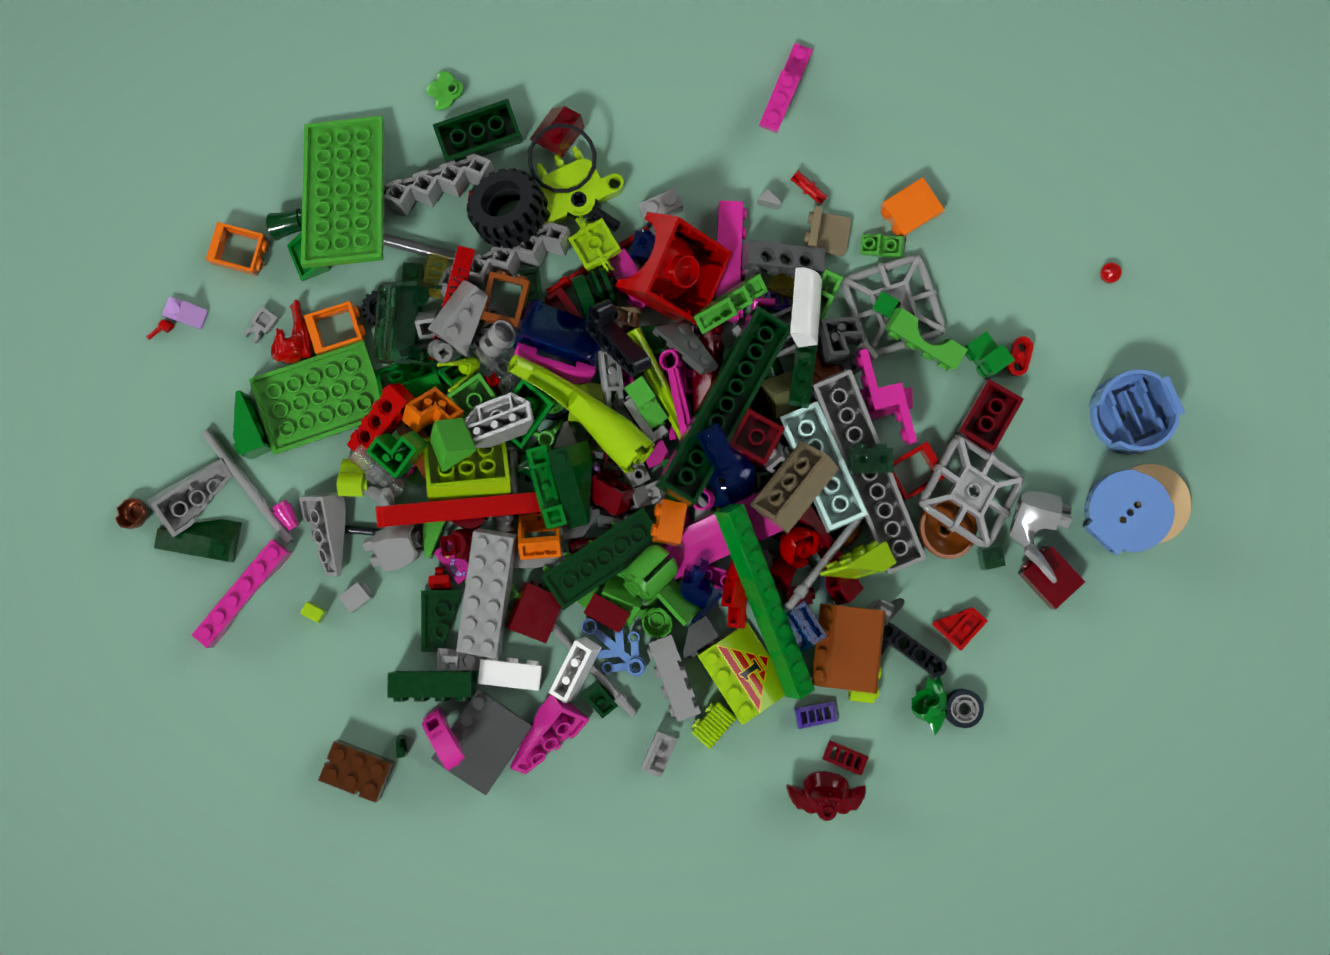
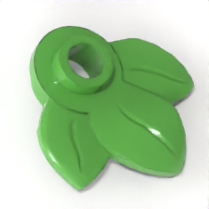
[425,71,464,111]

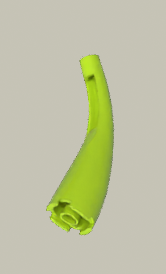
[508,355,655,474]

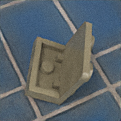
[804,206,851,257]

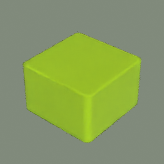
[300,602,328,623]

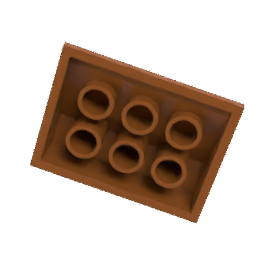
[812,603,885,694]

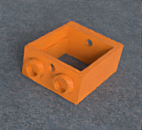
[206,222,269,276]
[304,301,367,355]
[518,512,561,560]

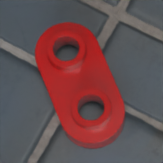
[1007,336,1033,376]

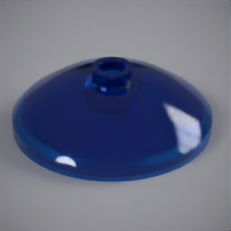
[701,448,755,508]

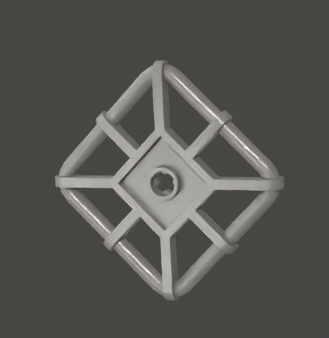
[841,255,946,356]
[919,434,1024,549]

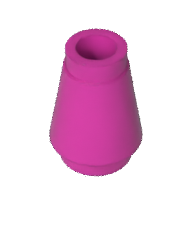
[272,499,299,531]

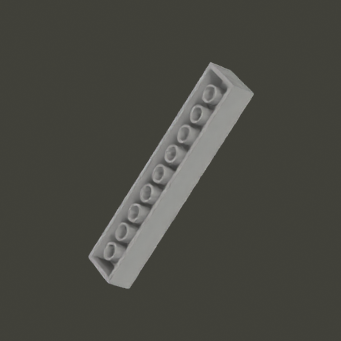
[812,369,926,574]

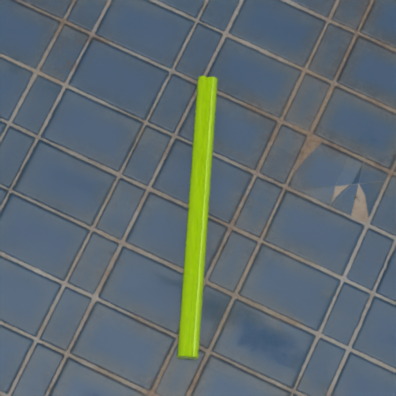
[626,327,733,511]

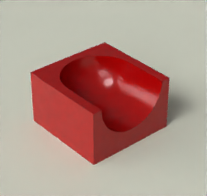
[615,212,732,325]

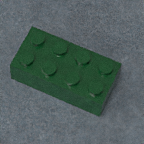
[433,99,523,163]
[387,671,476,702]

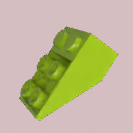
[820,540,896,579]

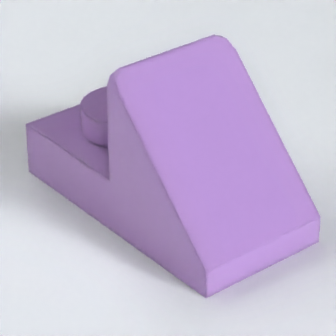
[162,297,209,330]

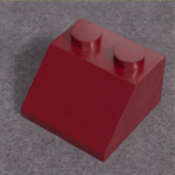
[530,106,585,158]

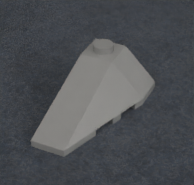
[146,459,232,537]
[299,492,346,576]

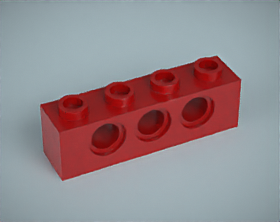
[347,383,415,461]

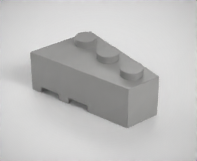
[427,280,488,356]

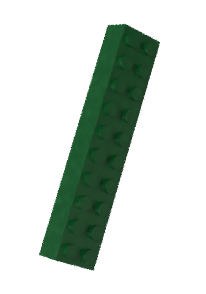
[655,306,791,507]

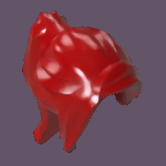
[271,300,312,364]

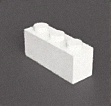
[549,637,602,703]
[478,657,543,691]

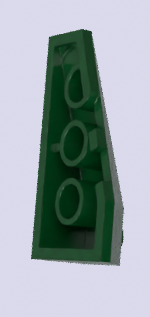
[547,440,593,529]

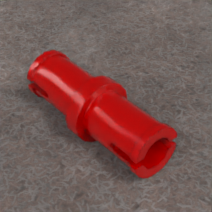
[790,170,828,206]

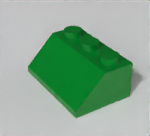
[375,353,445,409]
[511,379,555,449]

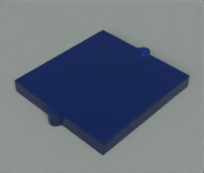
[692,592,722,623]

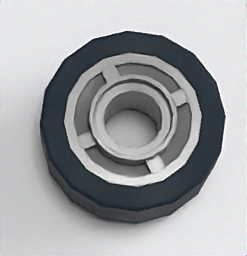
[945,689,984,728]

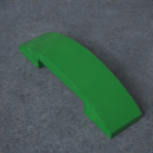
[526,445,567,529]

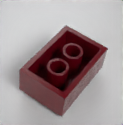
[955,379,1024,452]

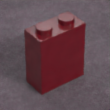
[1018,546,1085,609]
[505,580,561,644]

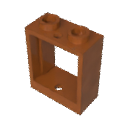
[480,270,531,331]

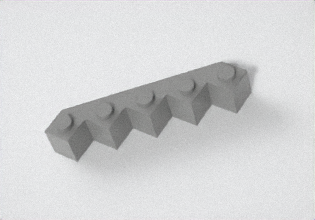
[384,154,496,218]
[438,222,571,297]

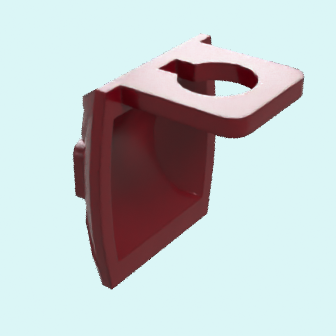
[440,528,478,560]

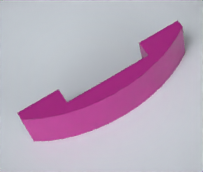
[514,343,596,384]

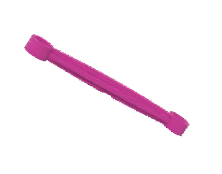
[659,350,715,510]

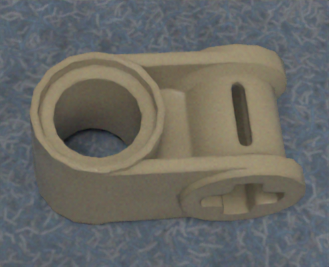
[614,306,642,332]

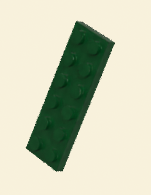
[541,507,661,610]

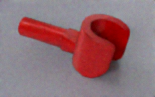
[146,319,174,340]
[484,371,502,395]

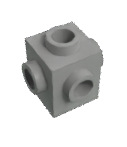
[765,442,792,474]

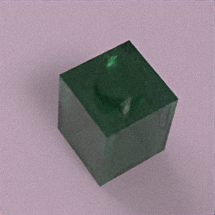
[976,546,1006,570]

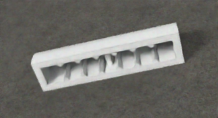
[790,267,822,347]

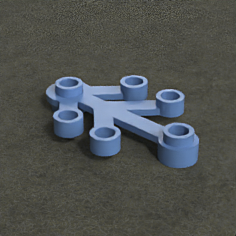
[581,618,646,676]

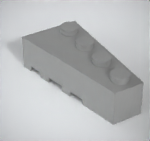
[646,634,701,722]

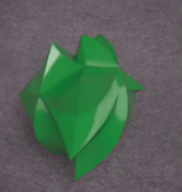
[911,676,947,735]

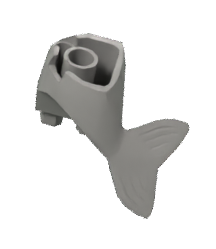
[363,485,424,571]
[1009,491,1072,584]

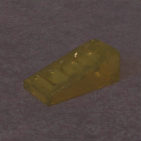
[421,255,449,299]

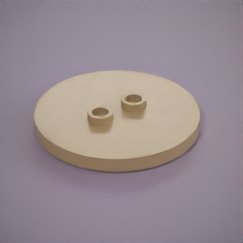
[1119,464,1191,543]

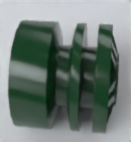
[571,266,618,317]

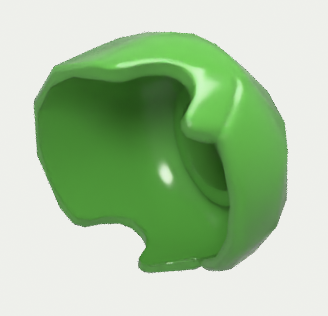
[642,607,673,638]

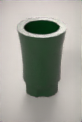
[266,208,302,241]

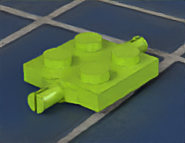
[568,216,622,274]

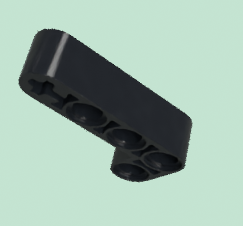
[585,299,652,377]
[881,622,947,677]

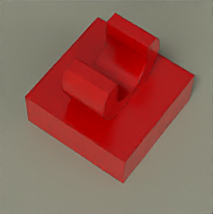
[428,567,452,590]

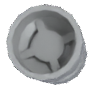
[479,320,516,357]

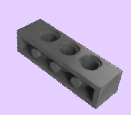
[742,240,825,277]

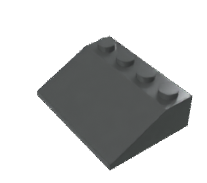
[431,690,533,795]

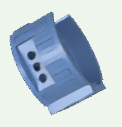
[1089,369,1185,455]
[1082,470,1175,555]

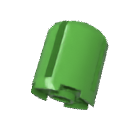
[619,545,678,604]

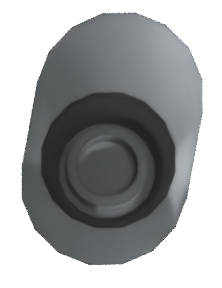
[866,598,905,627]

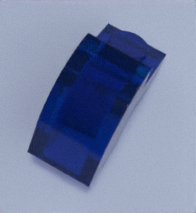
[680,558,714,608]

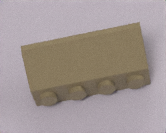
[750,441,839,533]

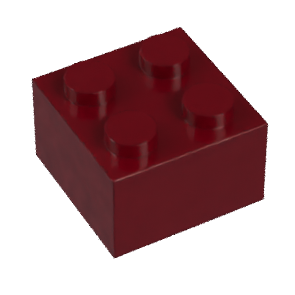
[728,409,785,467]

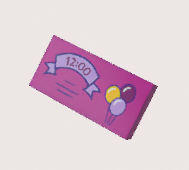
[434,541,469,584]

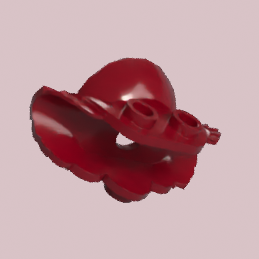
[786,771,866,821]

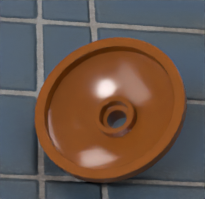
[919,500,977,559]

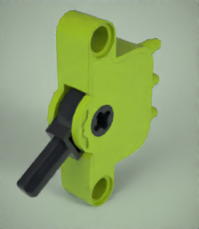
[536,146,624,232]

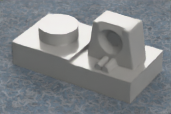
[436,648,479,671]

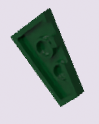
[421,590,463,652]

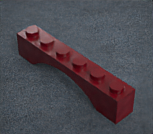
[793,505,864,605]

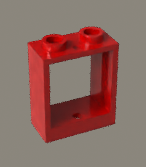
[889,441,945,501]

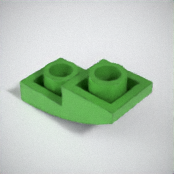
[860,234,905,258]

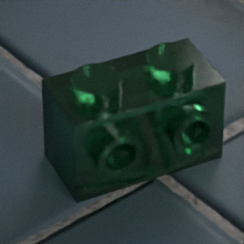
[848,443,893,474]

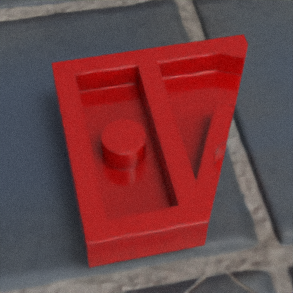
[931,607,988,651]

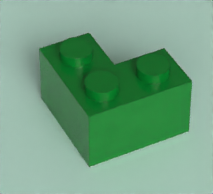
[965,331,1015,380]
[366,430,428,479]

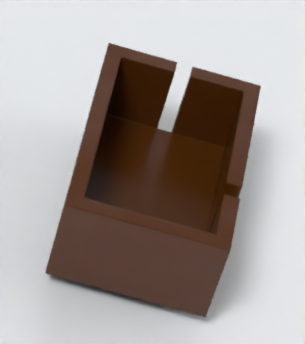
[318,739,395,803]

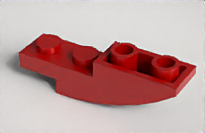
[721,560,748,628]

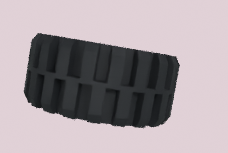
[467,168,548,248]

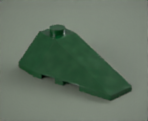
[154,519,242,562]

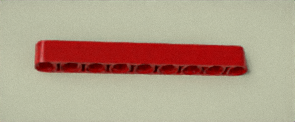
[375,490,558,528]

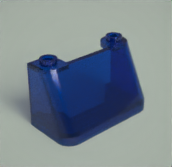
[512,299,600,367]

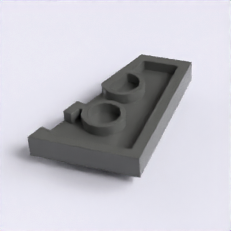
[652,320,719,375]

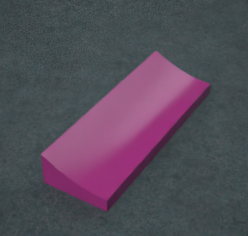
[660,491,783,579]

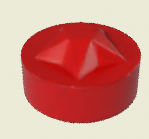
[1100,263,1122,284]

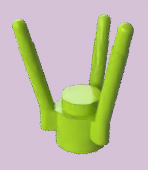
[437,357,480,392]

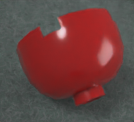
[780,526,819,569]

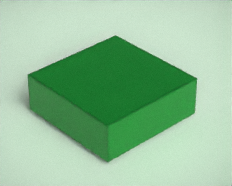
[871,291,899,319]

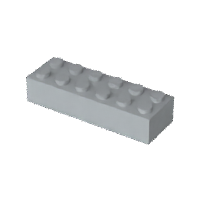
[456,528,518,659]

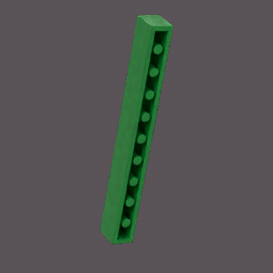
[714,504,815,700]

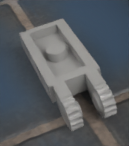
[597,351,624,408]

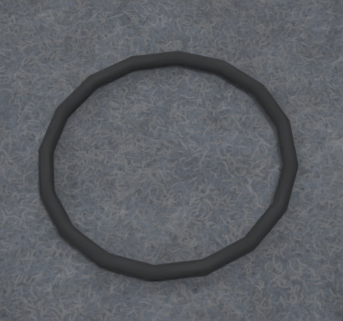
[528,123,597,193]

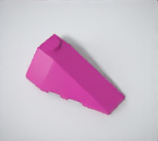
[510,694,590,774]

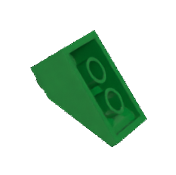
[233,390,272,460]

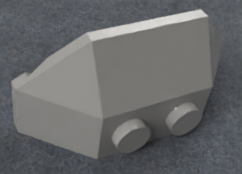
[465,392,534,448]

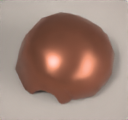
[115,498,148,529]

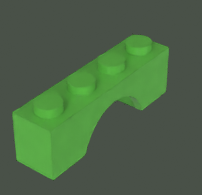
[884,308,968,371]

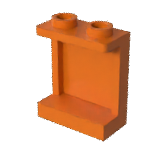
[880,177,945,238]

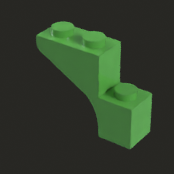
[624,376,668,430]

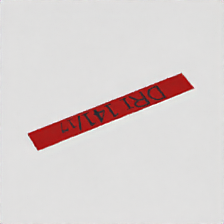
[428,246,475,361]

